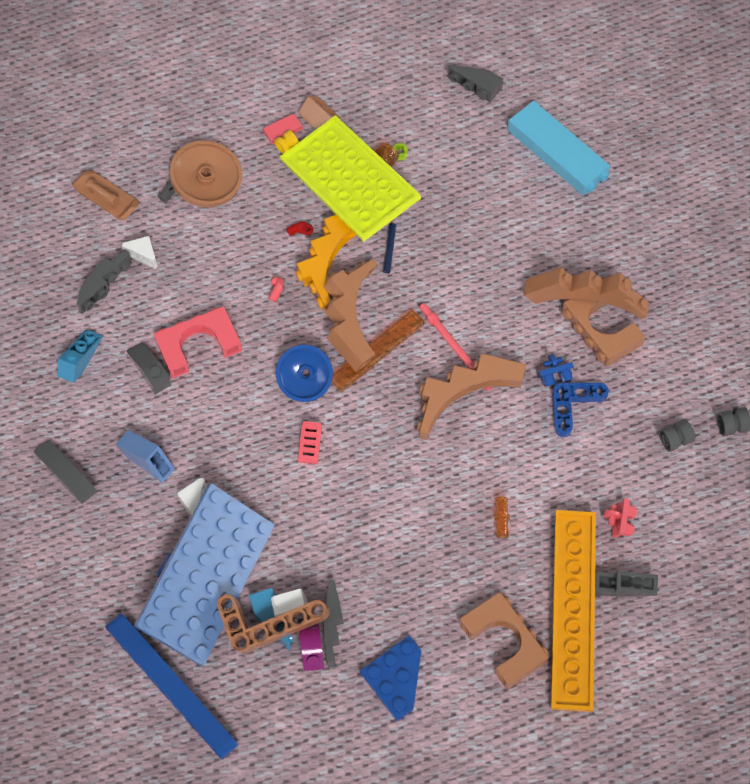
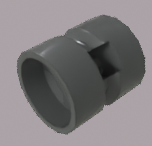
[716,407,750,437]
[658,418,695,452]

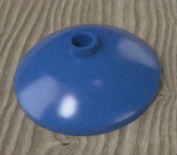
[276,345,333,402]

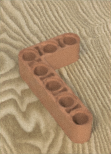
[217,594,330,654]

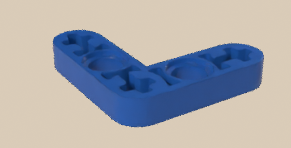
[553,383,609,437]

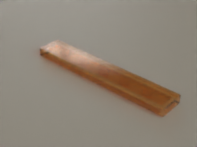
[332,309,425,393]

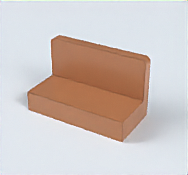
[298,96,341,130]

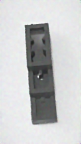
[34,440,98,504]
[595,571,658,596]
[324,580,343,668]

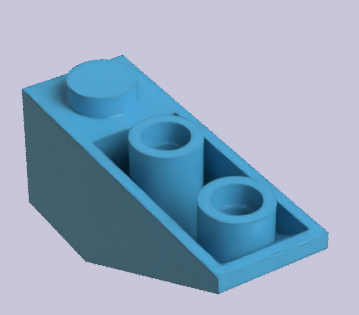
[57,329,103,383]
[249,588,294,650]

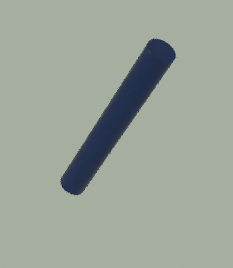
[383,223,396,274]

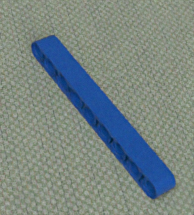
[105,613,238,760]

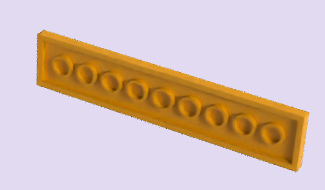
[551,510,596,712]

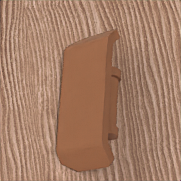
[72,170,139,220]

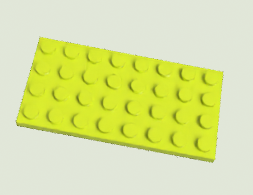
[280,115,421,242]

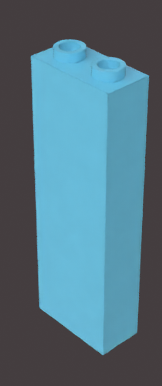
[508,101,610,196]

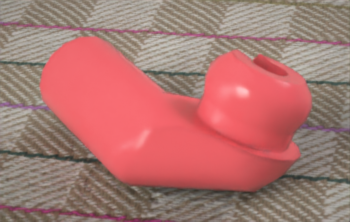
[268,276,284,302]

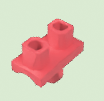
[604,498,637,538]

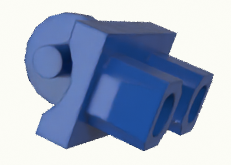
[536,354,574,387]

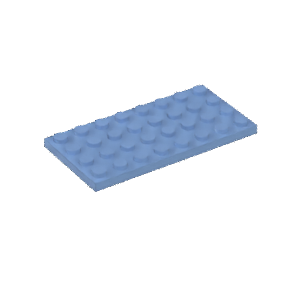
[134,483,275,666]

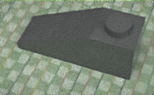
[127,342,171,394]

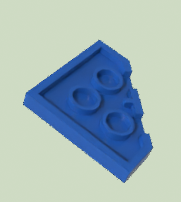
[360,636,422,722]

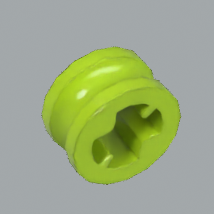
[392,143,408,161]

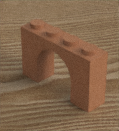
[562,299,645,367]
[459,592,549,690]

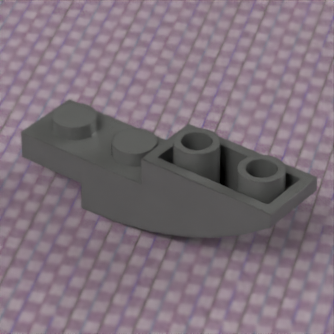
[77,250,132,314]

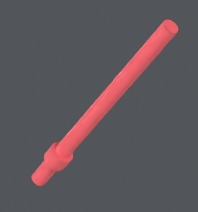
[419,303,492,391]

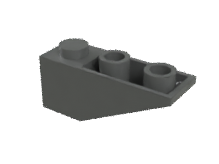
[448,65,503,102]

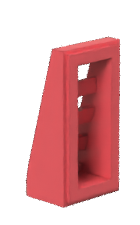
[298,421,322,464]

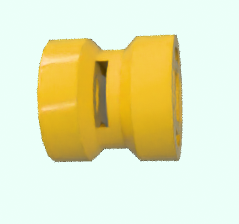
[274,130,299,154]

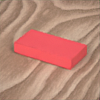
[263,113,303,144]

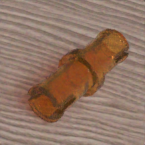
[494,497,510,538]

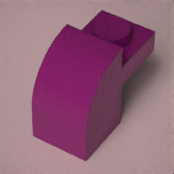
[299,623,324,671]

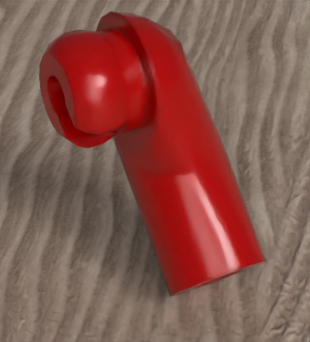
[286,221,314,236]

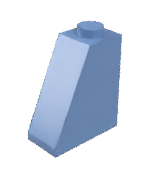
[116,430,175,483]

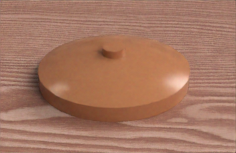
[170,140,242,208]

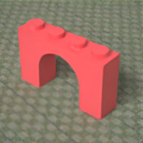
[154,306,242,379]

